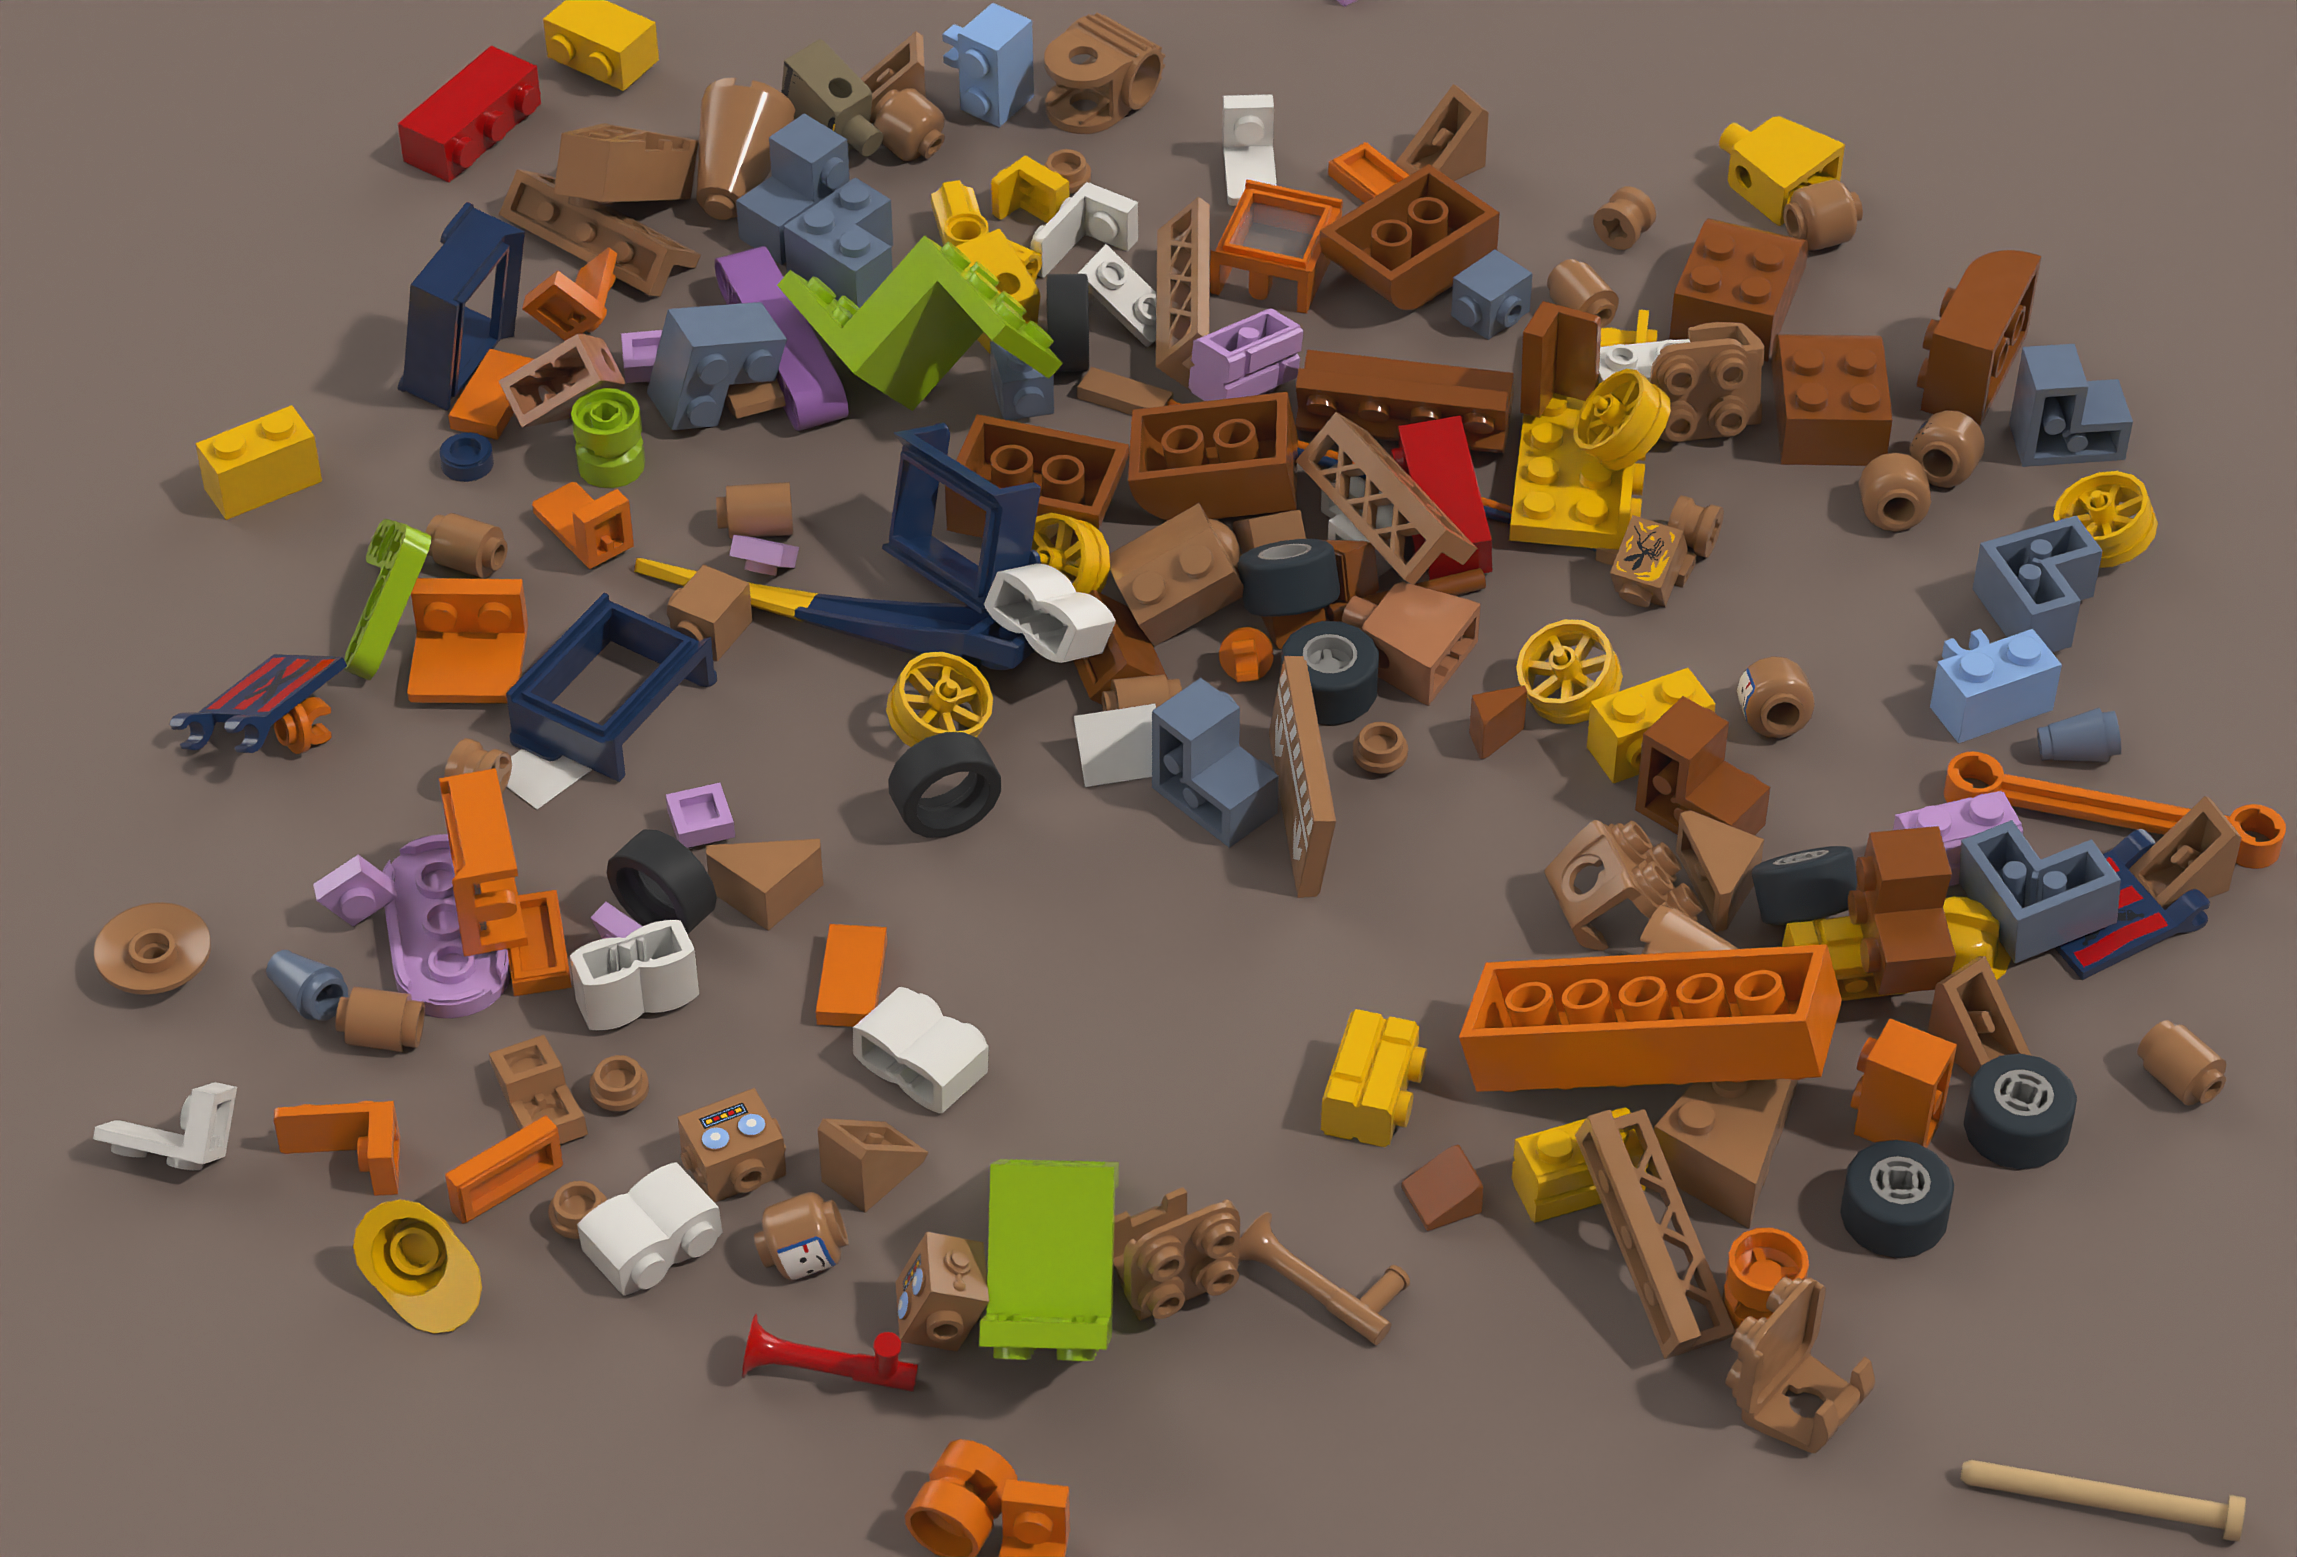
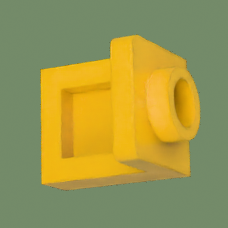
[991,155,1069,223]

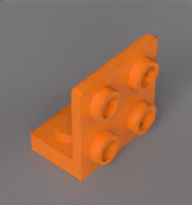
[407,578,528,703]

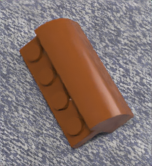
[1295,349,1514,454]

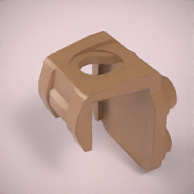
[1650,322,1764,442]
[1544,820,1703,951]
[1113,1187,1240,1321]
[1725,1277,1875,1453]

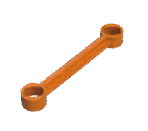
[1944,751,2286,869]

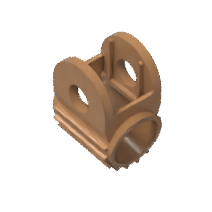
[1044,12,1166,134]

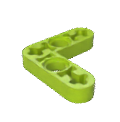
[343,518,432,681]

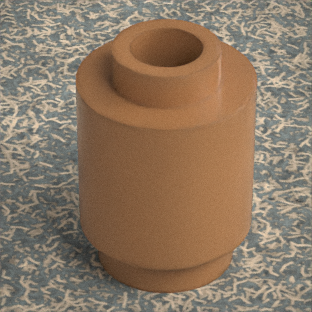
[1547,259,1619,328]
[425,513,508,578]
[1101,674,1182,712]
[335,987,425,1052]
[2137,1020,2226,1106]

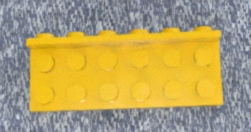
[1509,310,1658,550]

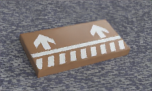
[1269,656,1336,898]

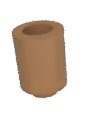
[716,482,793,539]

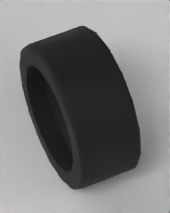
[1046,273,1090,372]
[888,732,1002,838]
[606,829,717,935]

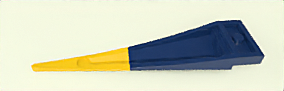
[634,558,1035,670]

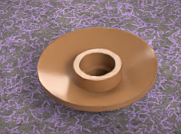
[94,902,211,994]

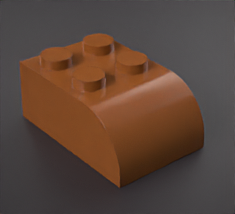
[1319,164,1500,310]
[1669,218,1808,362]
[1917,250,2041,427]
[1771,334,1893,466]
[1128,392,1298,520]
[945,414,1129,547]

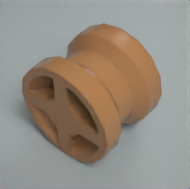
[1593,186,1656,250]
[1667,495,1724,558]
[444,738,512,794]

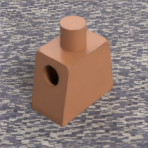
[499,334,625,427]
[1342,582,1481,706]

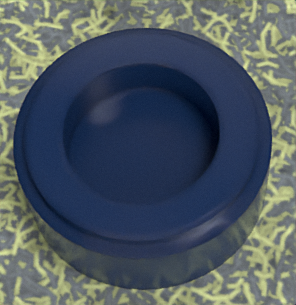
[439,432,494,482]

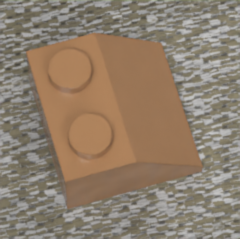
[1109,503,1244,647]

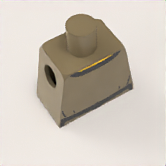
[781,38,883,156]

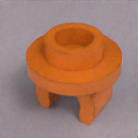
[1219,627,1274,683]
[274,697,331,754]

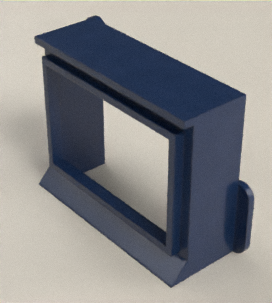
[398,202,525,411]
[882,423,1041,614]
[506,593,717,782]

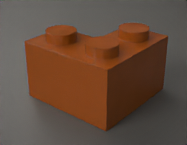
[1635,696,1771,835]
[1848,826,1956,995]

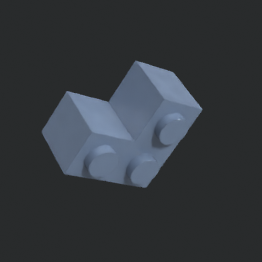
[736,113,850,265]
[784,177,893,308]
[647,302,787,430]
[2009,344,2133,467]
[1972,516,2103,652]
[1152,678,1279,848]
[1959,820,2121,963]

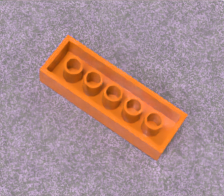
[1459,944,1842,1092]

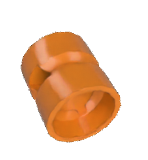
[1722,1228,1809,1332]
[905,1439,1018,1557]

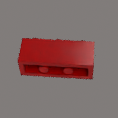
[398,45,541,183]
[1390,415,1493,580]

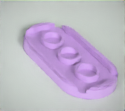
[383,834,511,1018]

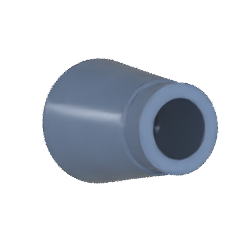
[2037,707,2121,762]
[266,950,348,1021]

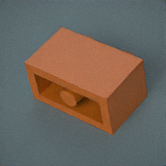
[1850,1018,1957,1148]

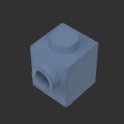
[1451,249,1533,340]
[990,341,1054,420]

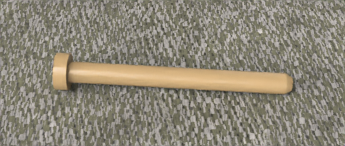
[1961,1460,2246,1542]

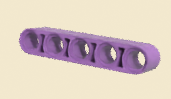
[714,246,848,431]

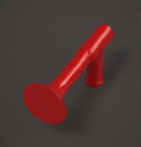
[742,1314,919,1392]

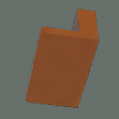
[1520,301,1602,418]
[1073,589,1168,705]

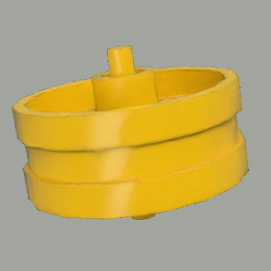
[1574,369,1671,471]
[2053,471,2158,568]
[1032,513,1110,594]
[1516,619,1623,725]
[886,652,993,747]

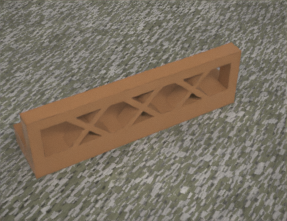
[499,169,701,297]
[1155,197,1210,391]
[1296,412,1477,585]
[1575,1109,1735,1359]

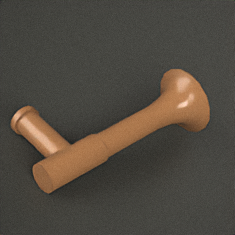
[1238,1212,1410,1345]

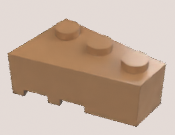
[554,123,699,209]
[1649,1079,1798,1229]

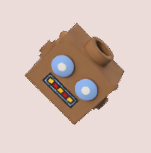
[677,1088,787,1203]
[895,1232,989,1351]

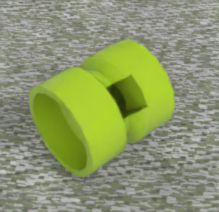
[571,388,645,488]

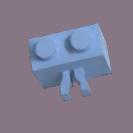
[942,3,1034,128]
[1930,629,2062,744]

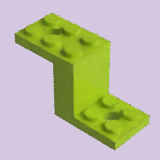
[777,235,1063,411]
[979,1159,1119,1361]

